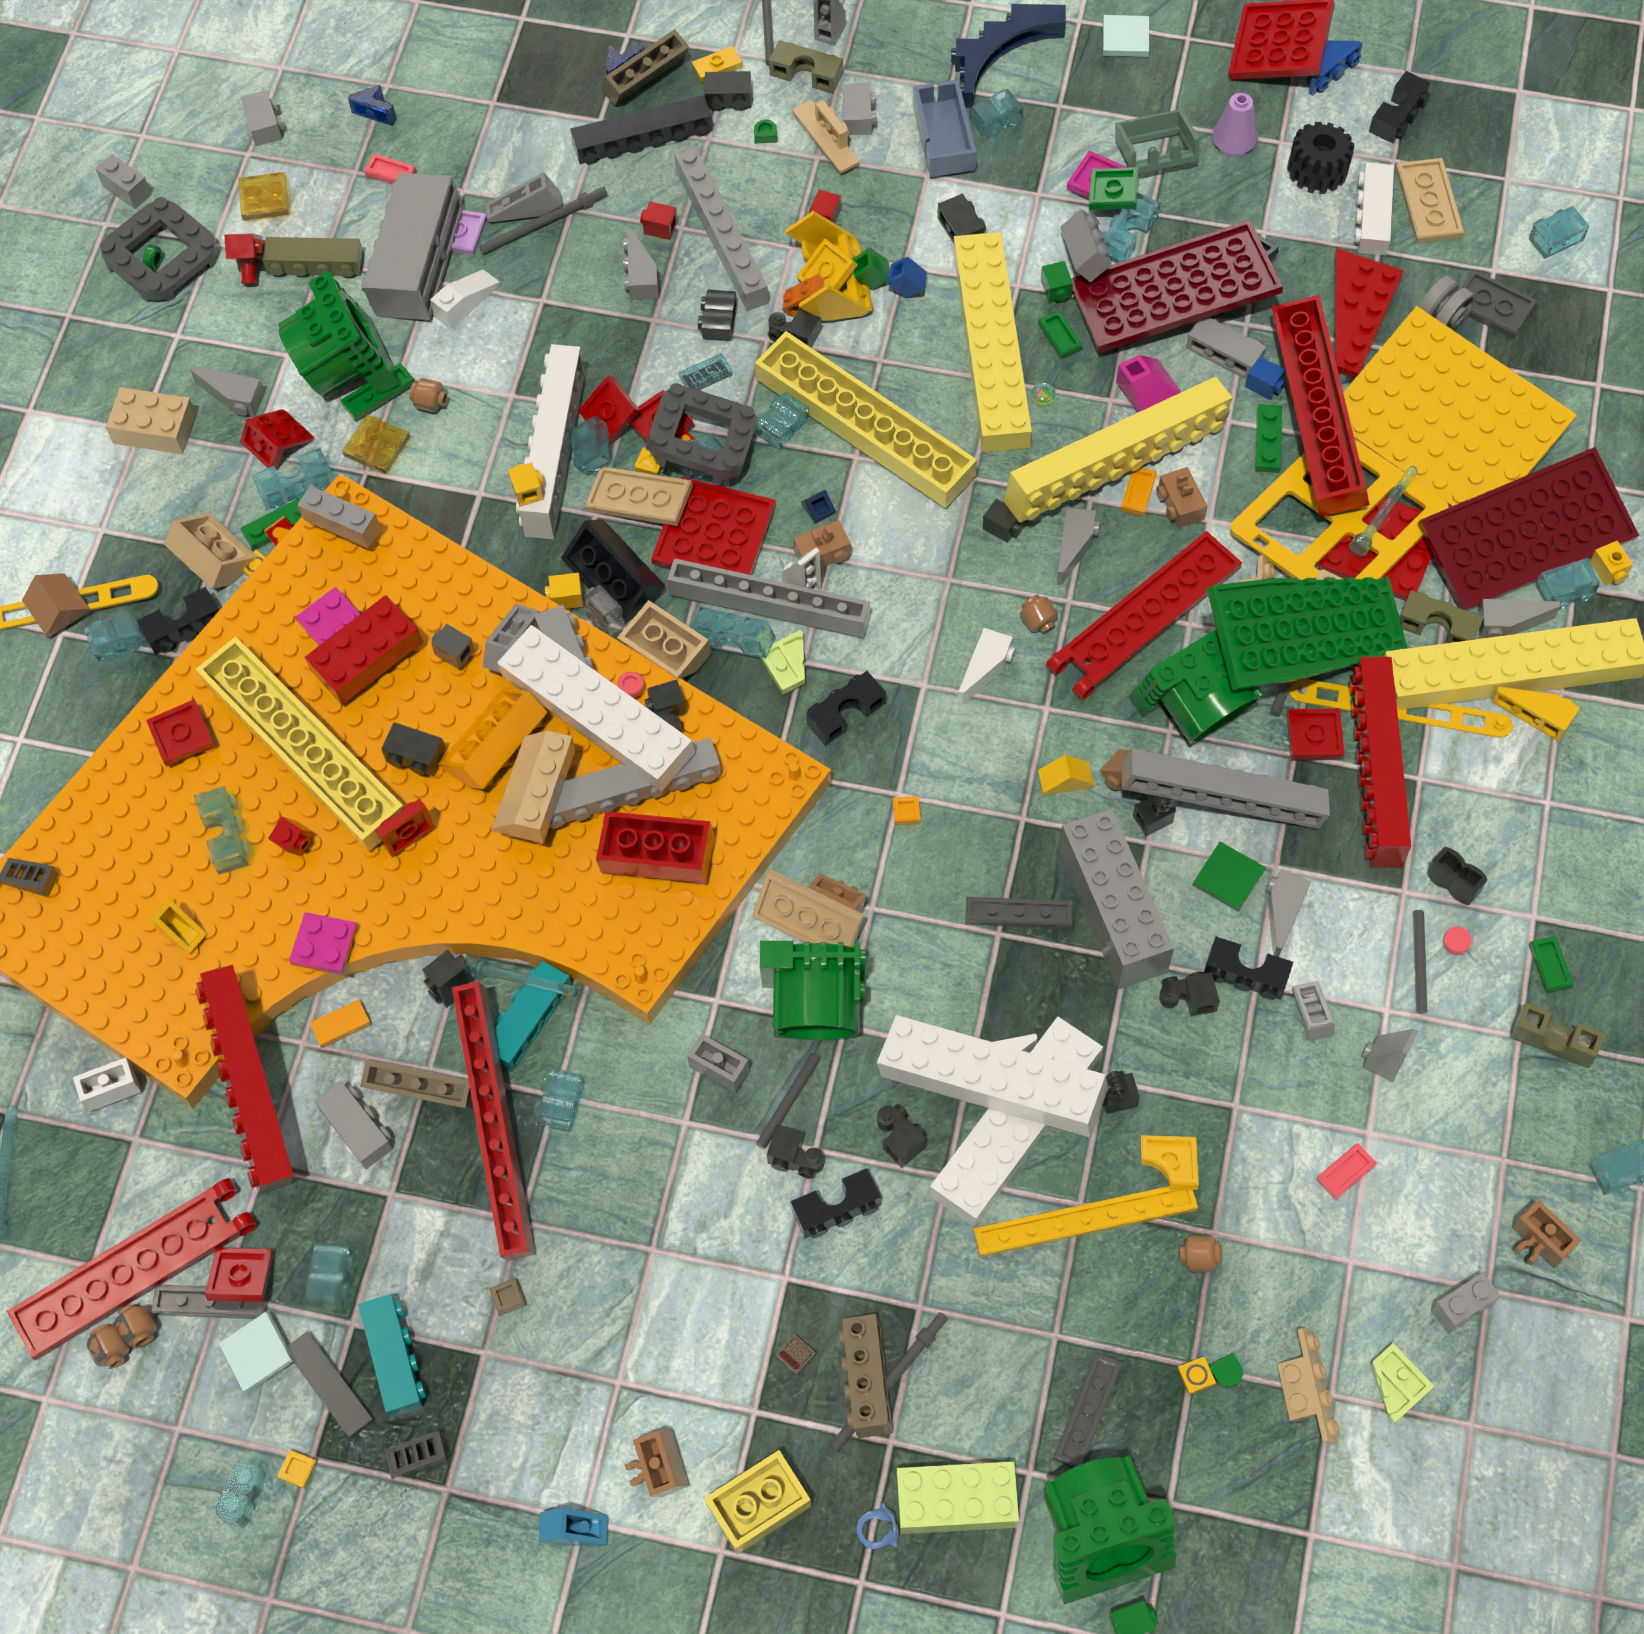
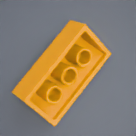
[438,688,548,789]

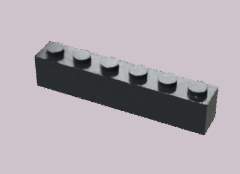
[570,95,712,165]

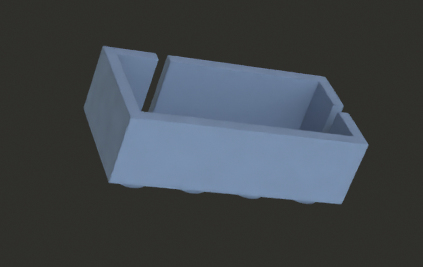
[913,80,977,177]

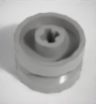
[1419,276,1476,331]

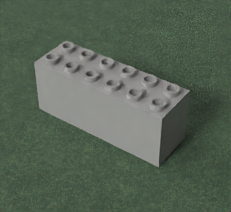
[361,173,464,320]
[1058,809,1174,990]

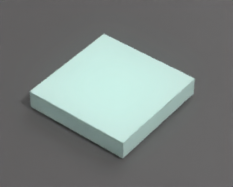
[1103,15,1149,57]
[219,1312,294,1393]

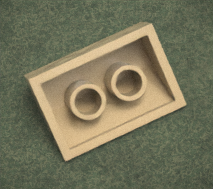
[164,513,258,589]
[617,600,711,679]

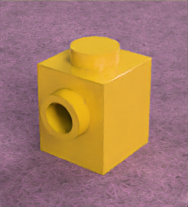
[508,462,544,507]
[1589,541,1633,586]
[545,573,583,609]

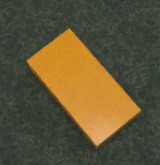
[1121,468,1157,517]
[310,1000,371,1048]

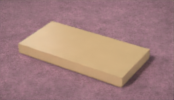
[1395,158,1464,244]
[584,466,693,526]
[752,869,865,947]

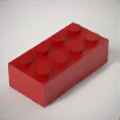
[304,595,423,705]
[596,811,714,883]

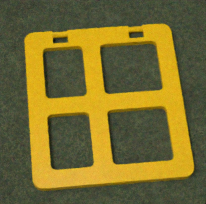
[1230,439,1448,580]

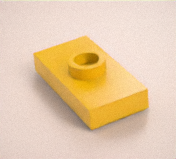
[692,46,743,83]

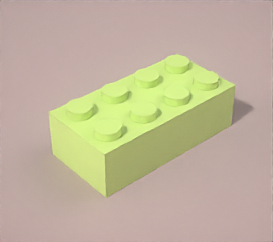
[897,1462,1019,1534]

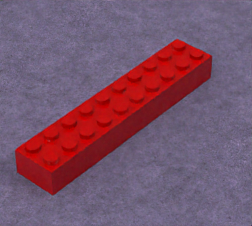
[1271,295,1370,517]

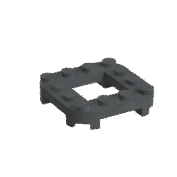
[100,197,218,303]
[646,383,756,484]

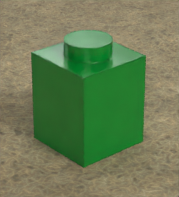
[852,248,890,290]
[1041,261,1073,303]
[1109,1600,1158,1634]

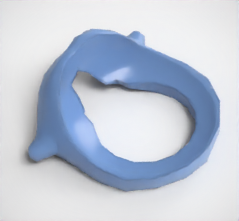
[857,1503,899,1550]

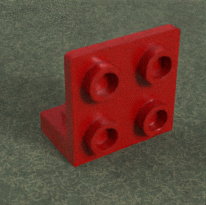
[240,409,314,471]

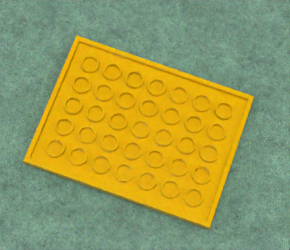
[1343,306,1577,507]

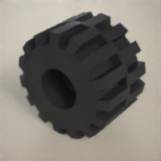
[1287,122,1355,192]

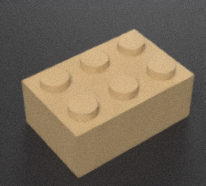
[105,387,196,454]

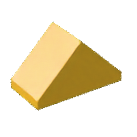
[1038,755,1094,795]
[150,898,207,954]

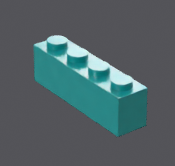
[494,960,572,1072]
[358,1294,426,1419]

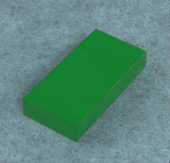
[1038,310,1083,360]
[1529,936,1574,993]

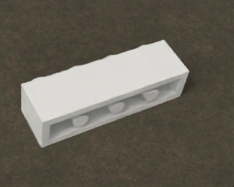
[1354,163,1394,256]

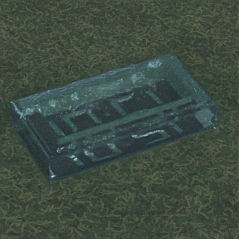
[678,353,733,390]

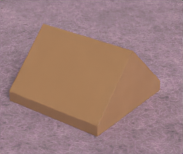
[22,573,91,638]

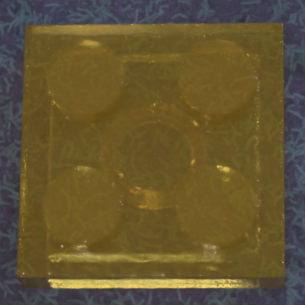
[238,172,289,221]
[342,414,410,474]

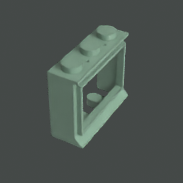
[1115,109,1199,174]

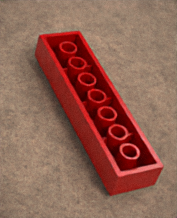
[1349,657,1412,868]
[195,964,294,1194]

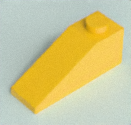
[1491,687,1580,742]

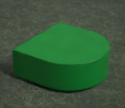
[754,119,777,144]
[143,245,164,273]
[1209,1353,1243,1389]

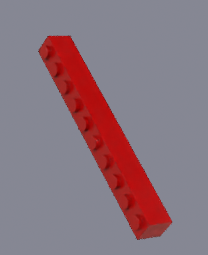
[452,981,535,1261]

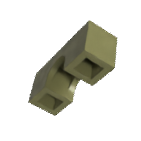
[769,40,843,94]
[1400,590,1484,644]
[1510,1002,1605,1068]

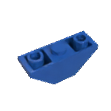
[1308,40,1363,96]

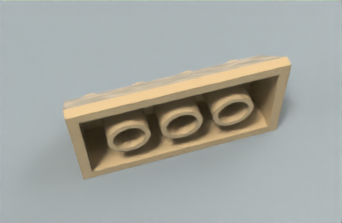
[492,730,575,843]

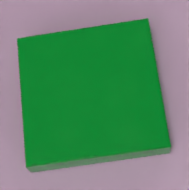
[1088,167,1139,210]
[1192,842,1266,912]

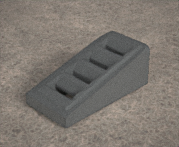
[0,858,58,897]
[385,1431,448,1479]

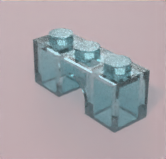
[1102,193,1161,263]
[251,448,334,511]
[690,607,776,659]
[194,786,251,875]

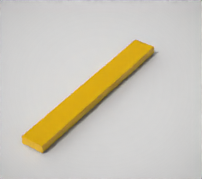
[973,1186,1198,1257]

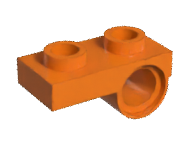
[782,274,825,317]

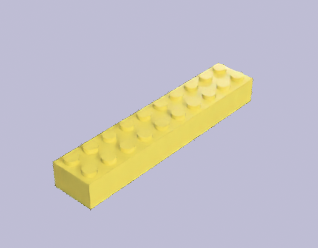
[953,232,1032,452]
[755,331,977,508]
[1004,377,1233,523]
[1384,618,1644,710]
[195,636,404,852]

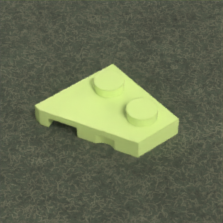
[758,630,805,694]
[1371,1343,1434,1425]

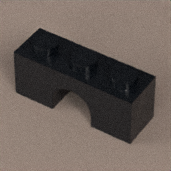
[1369,71,1430,144]
[137,586,219,655]
[806,671,886,746]
[1204,936,1294,1000]
[790,1168,881,1239]

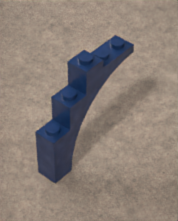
[951,4,1066,108]

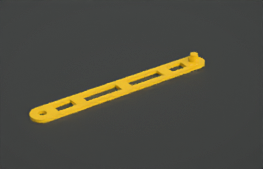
[0,575,159,630]
[1289,679,1513,738]

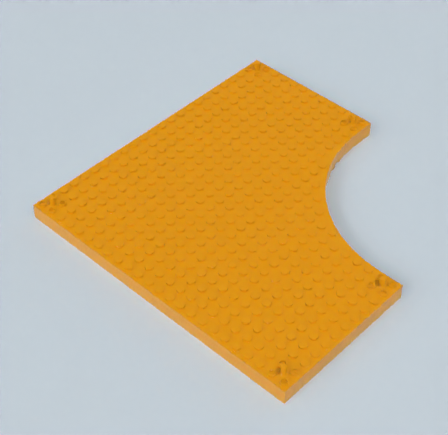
[0,473,831,1109]

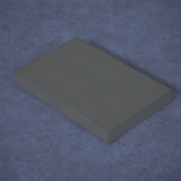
[1460,269,1538,339]

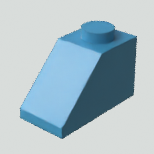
[539,1508,608,1546]

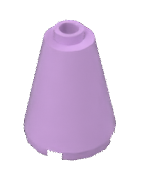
[1211,93,1258,157]

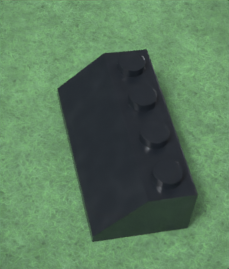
[561,519,665,624]

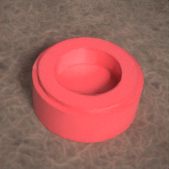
[617,672,644,698]
[1443,927,1472,955]

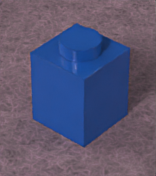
[887,256,927,299]
[1245,357,1286,400]

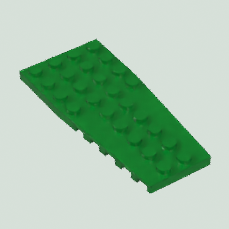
[1206,577,1408,690]

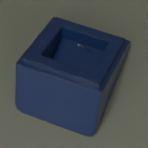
[801,490,836,523]

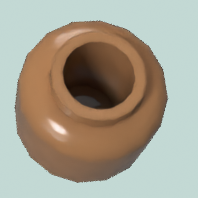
[1020,594,1058,634]
[1180,1235,1222,1273]

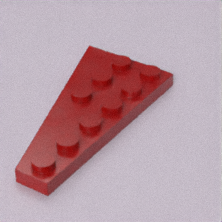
[1334,248,1404,378]

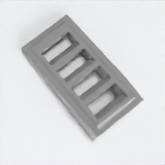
[1292,981,1335,1041]

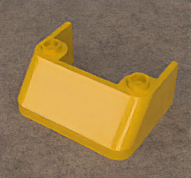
[785,211,873,321]

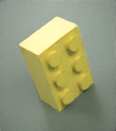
[704,1450,811,1555]

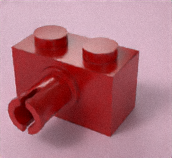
[224,233,265,284]

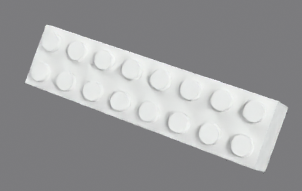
[516,344,585,539]
[497,625,695,792]
[877,1015,1108,1138]
[930,1017,1103,1228]

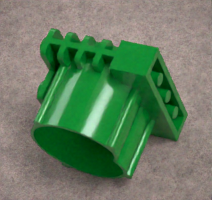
[278,271,400,398]
[1128,629,1263,744]
[760,940,866,1040]
[1043,1456,1176,1605]

